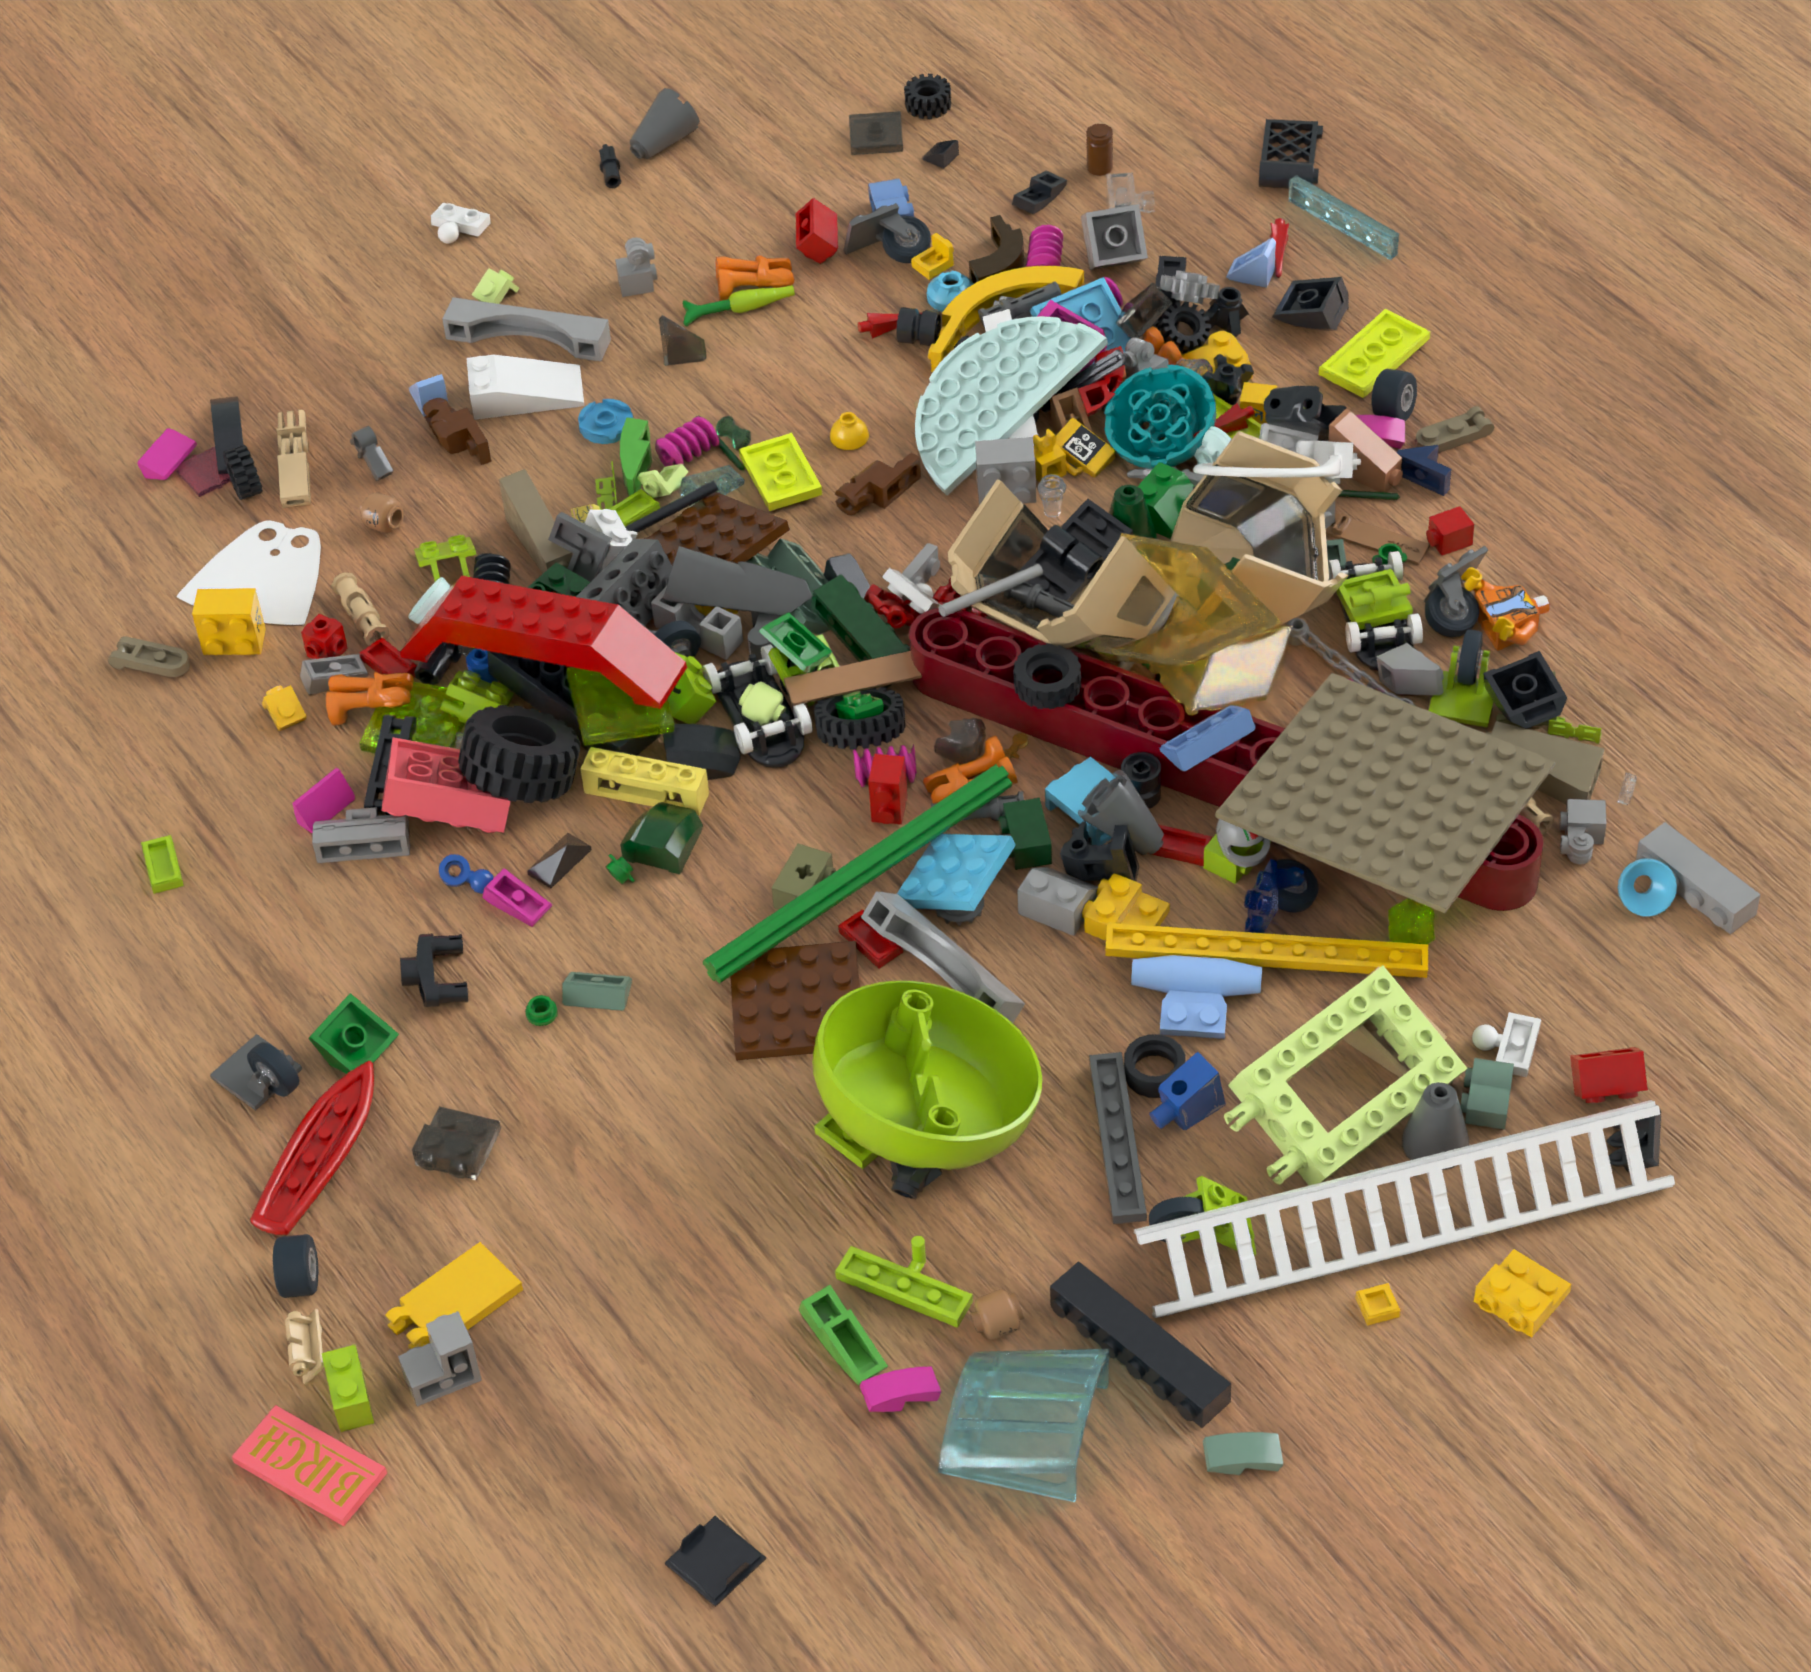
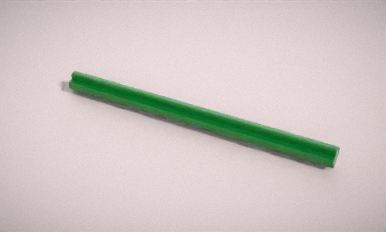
[703,764,1012,984]

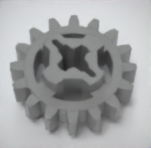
[1159,270,1220,304]

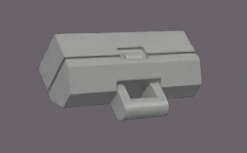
[312,807,410,863]

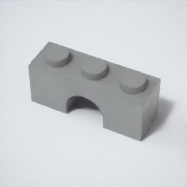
[651,586,743,660]

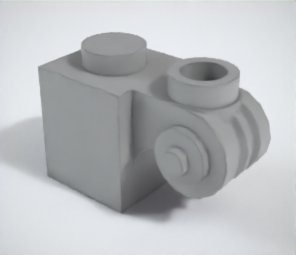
[615,238,657,297]
[1124,337,1169,379]
[1559,799,1607,864]

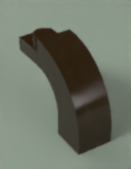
[969,215,1024,284]

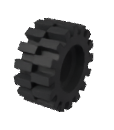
[904,73,951,119]
[1157,301,1211,354]
[223,445,263,500]

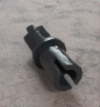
[599,144,621,188]

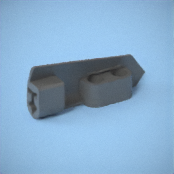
[664,546,812,616]

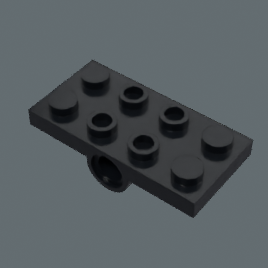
[1017,499,1133,603]

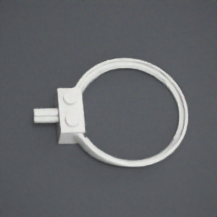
[1193,441,1361,484]

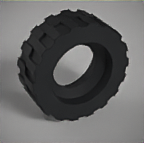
[1013,643,1081,709]

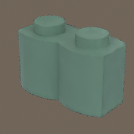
[1460,1058,1514,1129]

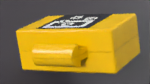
[1056,418,1116,478]

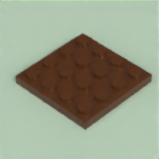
[644,492,790,566]
[730,941,860,1061]

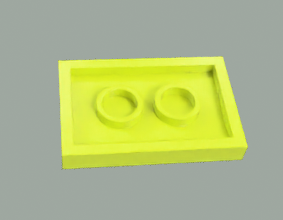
[739,433,822,511]

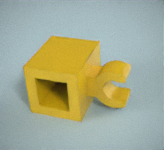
[1033,429,1066,486]

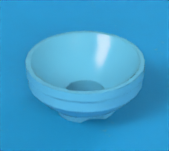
[927,271,974,312]
[1618,858,1677,917]

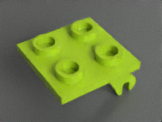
[414,535,477,582]

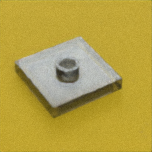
[849,111,903,155]

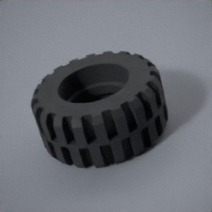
[458,705,580,803]

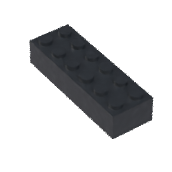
[487,651,661,756]

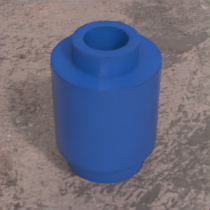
[466,649,498,683]

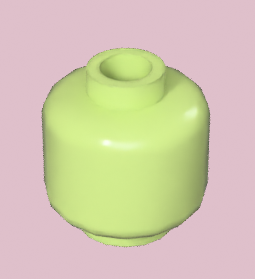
[739,682,786,726]

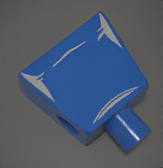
[1149,1052,1226,1130]

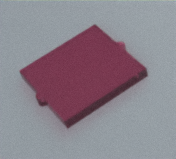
[175,447,230,497]

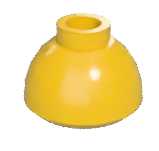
[830,412,869,450]

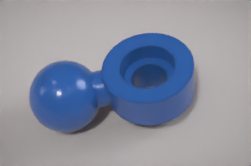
[439,854,494,894]

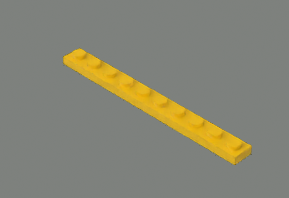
[1105,923,1428,978]

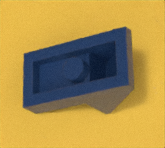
[1397,445,1451,496]

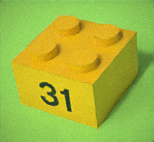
[192,588,266,655]

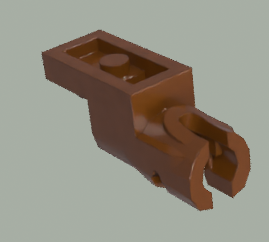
[423,398,492,465]
[835,452,921,516]

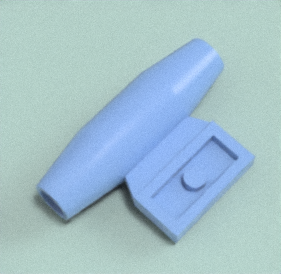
[1131,955,1262,1039]

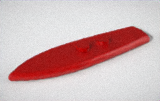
[250,1061,374,1235]

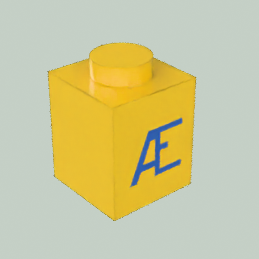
[1240,382,1278,424]

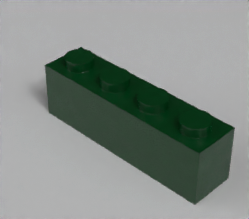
[811,574,910,688]

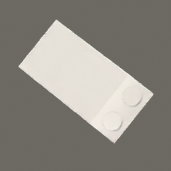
[467,355,585,420]

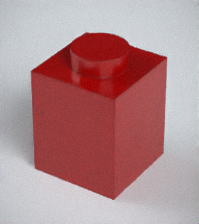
[1426,506,1475,556]

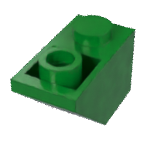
[835,691,884,720]

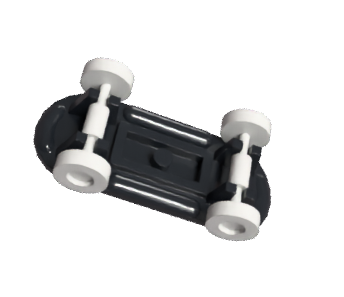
[1328,551,1423,671]
[702,644,813,768]

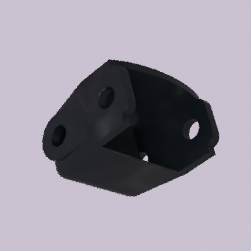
[1264,386,1347,441]

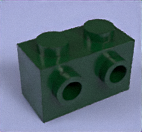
[998,798,1052,870]

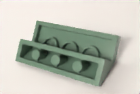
[746,538,831,635]

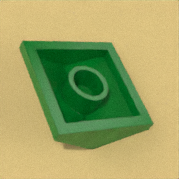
[759,612,833,673]
[308,993,399,1074]

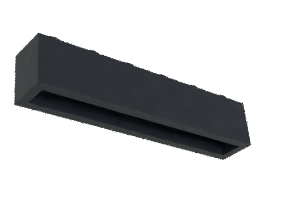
[1050,1261,1231,1428]

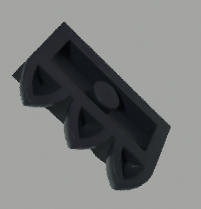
[1606,1109,1661,1172]

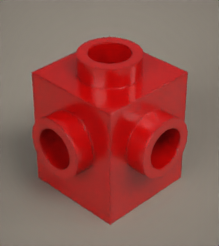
[301,614,348,659]

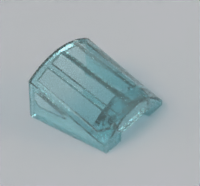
[938,1349,1109,1502]

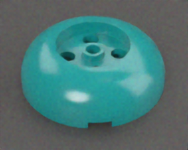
[1104,365,1216,469]

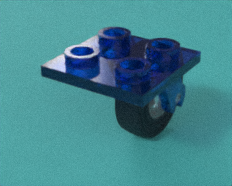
[1244,859,1319,933]

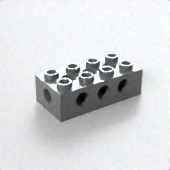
[576,539,673,626]

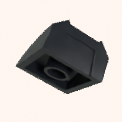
[1272,277,1349,331]
[1483,651,1567,729]
[661,724,740,780]

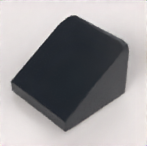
[922,140,959,169]

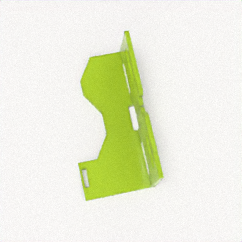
[595,461,617,510]
[1548,717,1602,744]

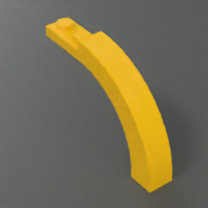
[928,266,1084,372]

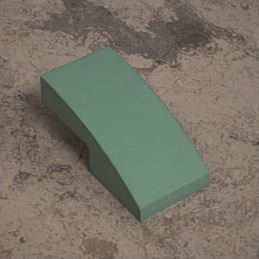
[1203,1432,1283,1475]

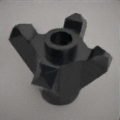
[1203,287,1249,337]
[1202,354,1254,405]
[890,1161,942,1199]

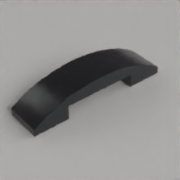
[210,396,244,475]

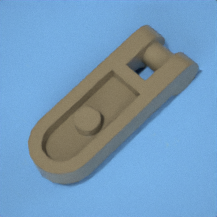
[1415,406,1495,453]
[108,636,190,677]

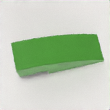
[620,417,653,497]
[798,1285,888,1385]

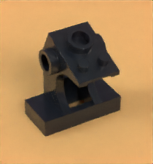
[1060,821,1139,882]

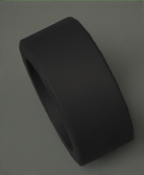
[1124,1034,1186,1098]

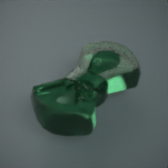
[716,416,751,451]

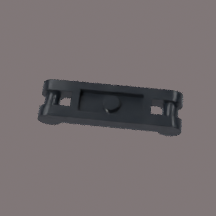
[364,714,417,815]

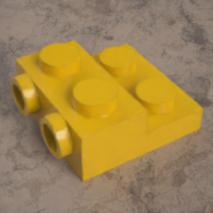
[1082,873,1170,941]
[1474,1249,1572,1338]

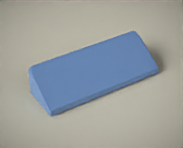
[1160,705,1255,771]

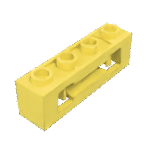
[580,747,709,816]

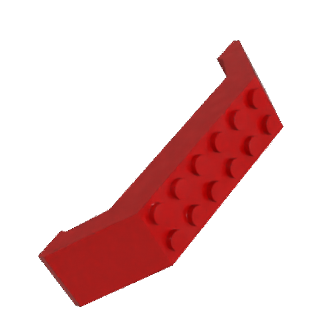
[399,576,687,709]

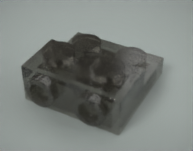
[412,1106,501,1180]

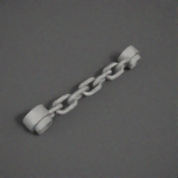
[1285,618,1414,705]

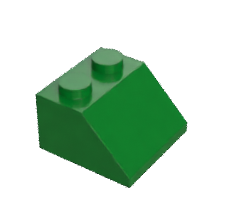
[1137,462,1195,539]

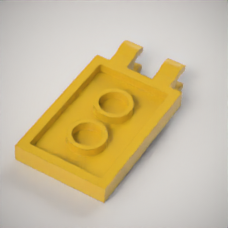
[385,1242,523,1349]

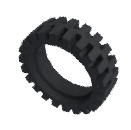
[814,687,906,749]

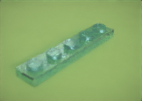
[1288,175,1399,260]

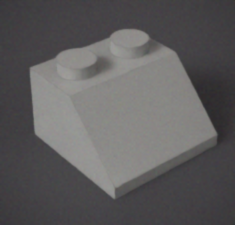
[1017,867,1098,936]

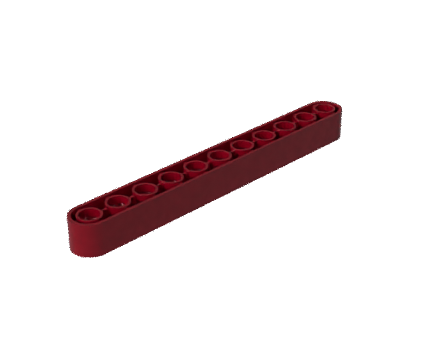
[909,608,1543,911]

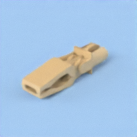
[276,410,311,508]

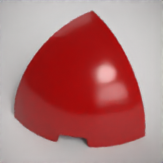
[1078,346,1125,417]

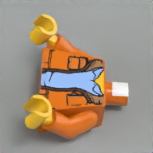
[1461,567,1550,651]

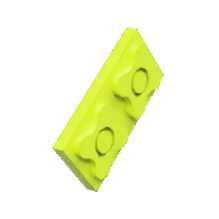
[1318,309,1431,398]

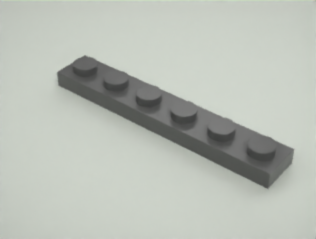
[1089,1052,1147,1224]

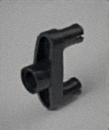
[400,933,468,1007]

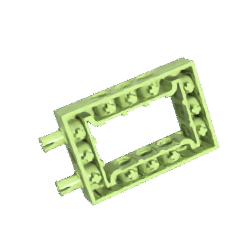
[1224,966,1467,1186]

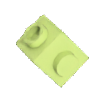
[472,268,519,304]
[637,464,688,498]

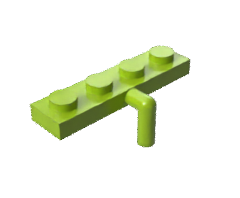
[835,1236,973,1328]

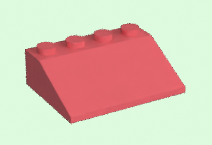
[381,737,511,833]

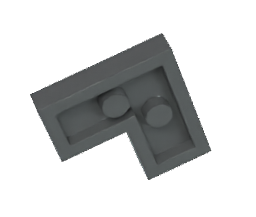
[548,512,612,582]

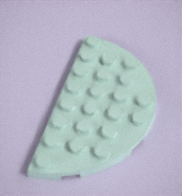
[915,316,1108,496]

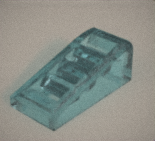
[680,465,745,507]

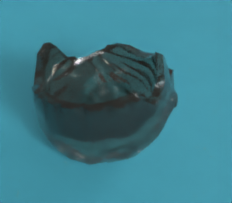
[934,718,986,765]

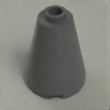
[630,88,700,159]
[1078,770,1164,855]
[1402,1082,1469,1170]

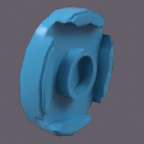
[578,399,633,444]

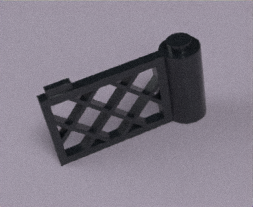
[1259,119,1323,190]

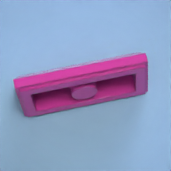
[137,428,197,480]
[292,768,355,833]

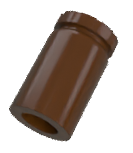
[1086,124,1113,176]

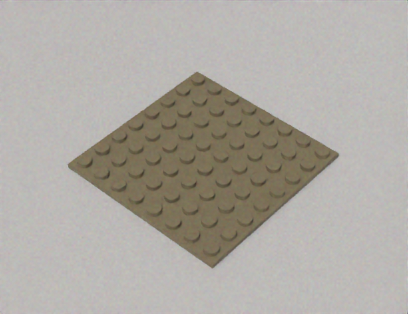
[1215,673,1555,913]

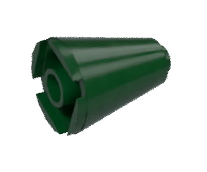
[1108,485,1158,561]

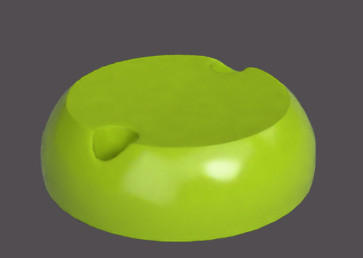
[812,981,1042,1170]

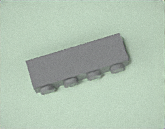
[1636,822,1761,935]

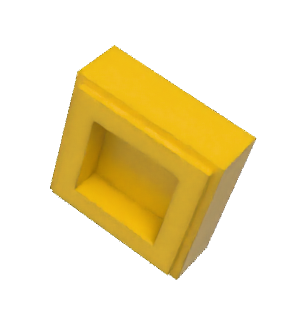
[1355,1283,1400,1326]

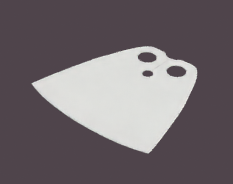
[176,521,321,625]

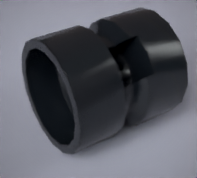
[896,307,941,346]
[1121,752,1161,809]

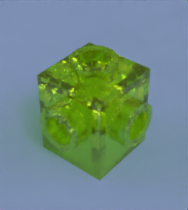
[1388,898,1435,944]

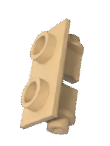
[285,1309,324,1385]

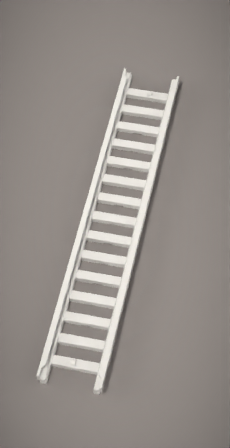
[1134,1100,1675,1318]

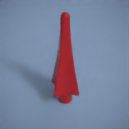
[1270,218,1289,278]
[858,312,922,339]
[1194,403,1255,437]

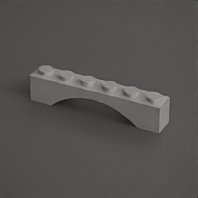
[442,297,611,361]
[861,891,1025,1023]

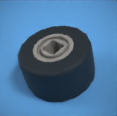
[1371,369,1417,421]
[273,1234,319,1298]

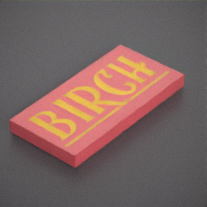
[232,1405,387,1526]

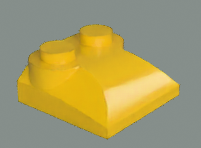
[1180,331,1253,380]

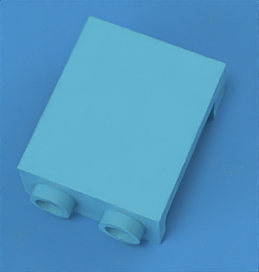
[1045,757,1116,846]

